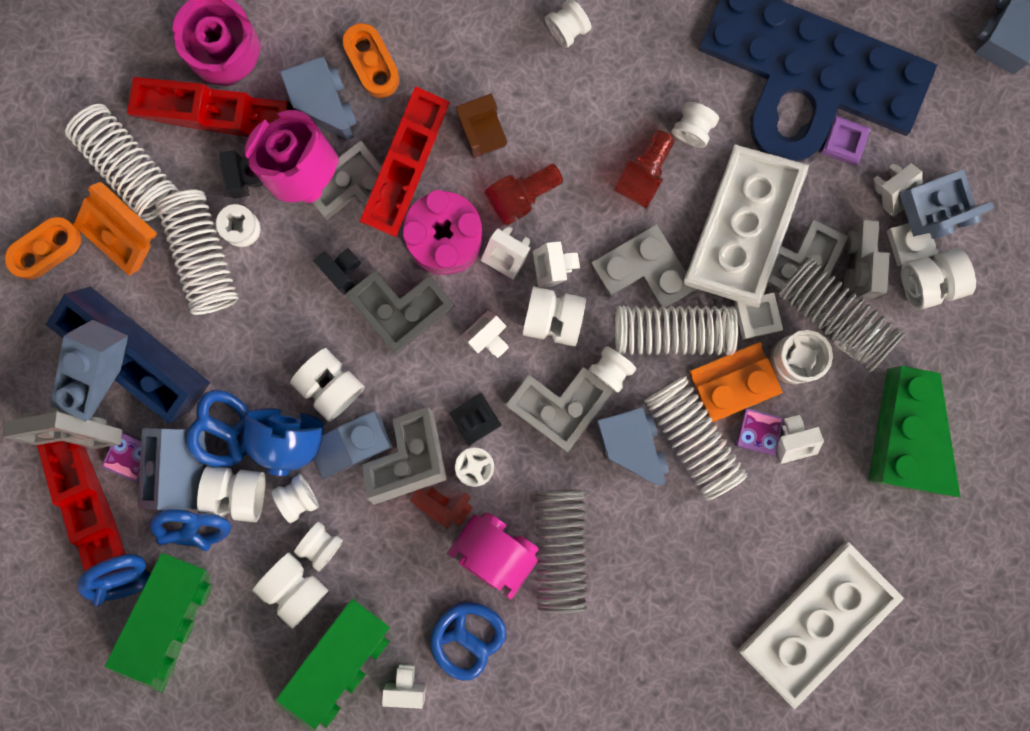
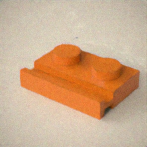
[74,181,157,276]
[688,341,783,423]

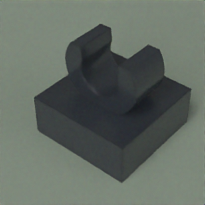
[219,150,263,199]
[313,248,361,295]
[449,393,502,446]

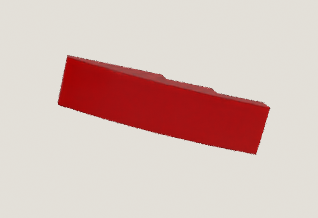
[127,77,293,137]
[359,86,450,238]
[37,441,126,577]

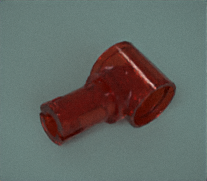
[613,130,675,209]
[484,163,563,226]

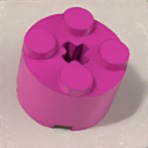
[172,0,261,86]
[245,110,339,203]
[403,190,483,275]
[446,512,539,600]

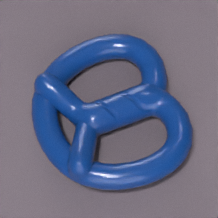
[186,390,249,468]
[149,509,231,551]
[77,554,151,607]
[430,602,507,681]

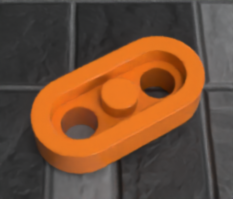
[343,23,400,98]
[5,217,81,280]

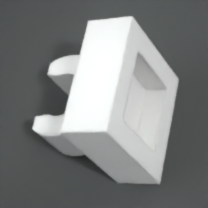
[874,163,923,217]
[481,227,530,280]
[533,242,580,288]
[460,311,509,358]
[776,415,824,464]
[382,664,426,709]

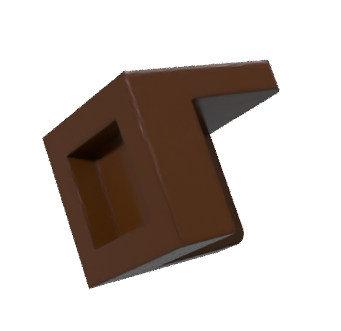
[456,93,507,159]

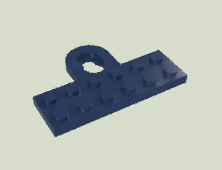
[698,0,938,162]

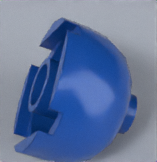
[244,408,324,476]

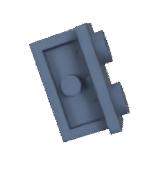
[899,169,994,239]

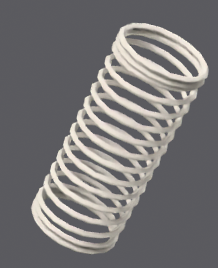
[65,104,178,221]
[155,189,239,315]
[615,305,738,356]
[644,376,748,500]

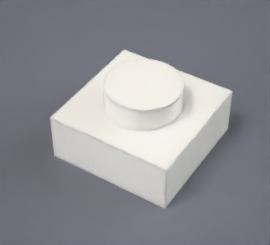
[887,223,938,267]
[734,293,783,340]

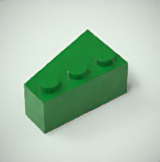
[868,366,961,498]
[104,553,212,693]
[275,599,390,731]

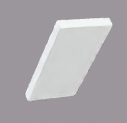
[684,145,809,308]
[737,541,904,709]

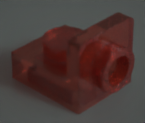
[410,486,474,529]

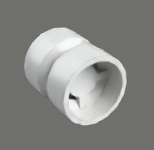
[901,247,976,311]
[523,286,586,347]
[769,330,833,385]
[290,348,365,422]
[197,466,266,522]
[252,553,329,629]

